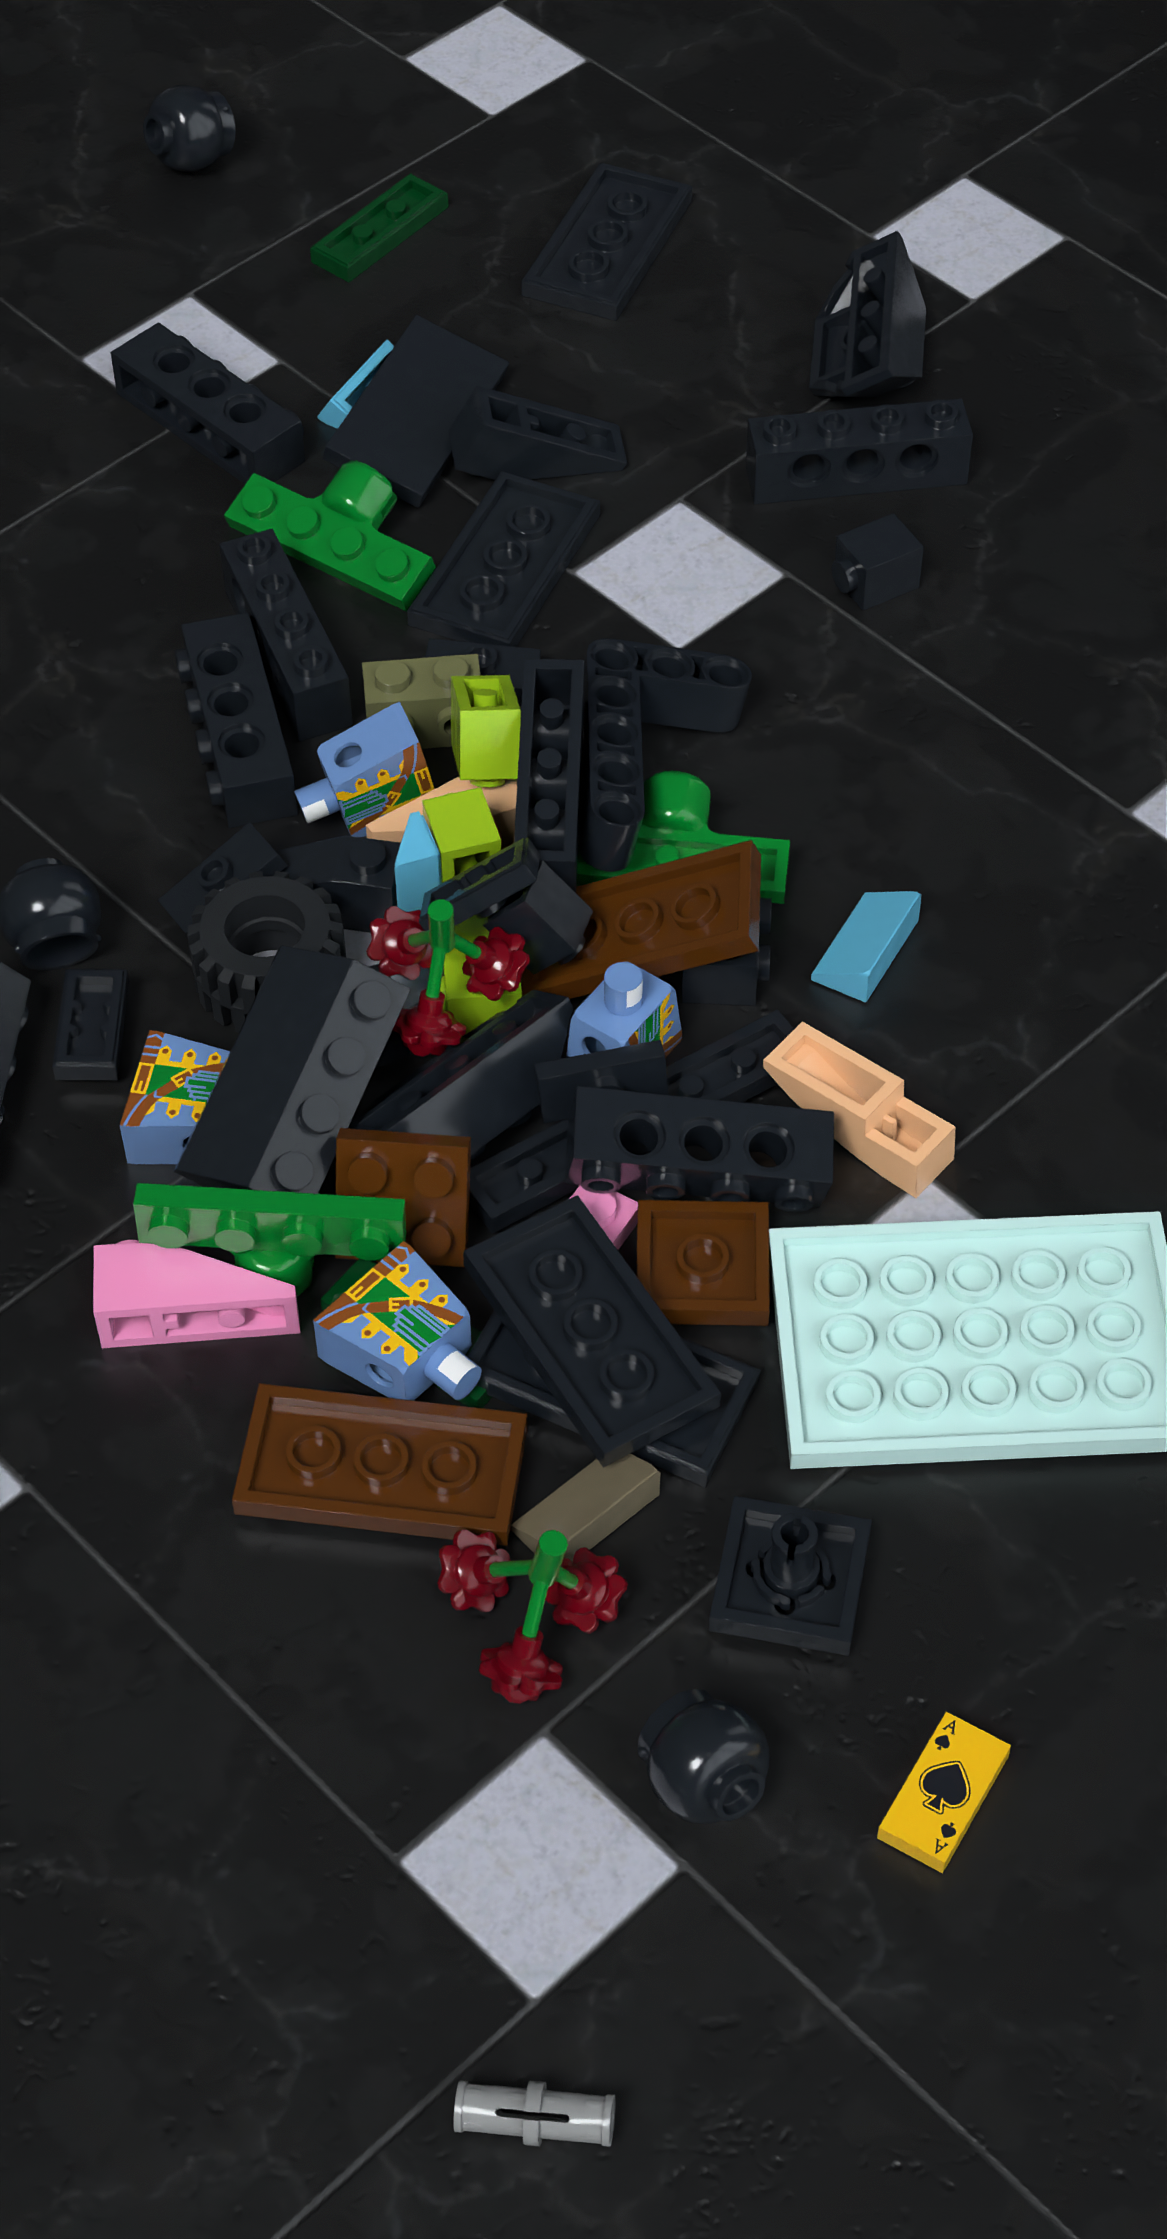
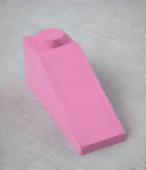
[93,1240,301,1348]

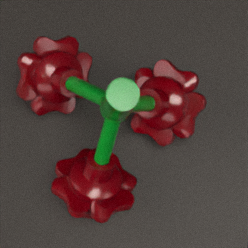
[366,899,530,1057]
[437,1530,628,1704]

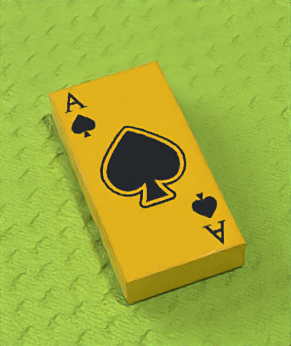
[877,1712,1011,1874]

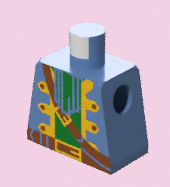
[294,702,434,837]
[566,962,682,1058]
[120,1030,230,1164]
[313,1241,482,1401]

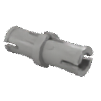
[454,2080,615,2147]

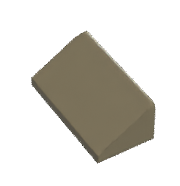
[511,1454,660,1561]

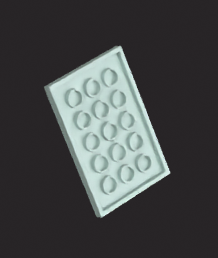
[769,1211,1167,1469]

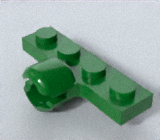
[224,461,436,612]
[577,771,790,904]
[133,1183,406,1297]

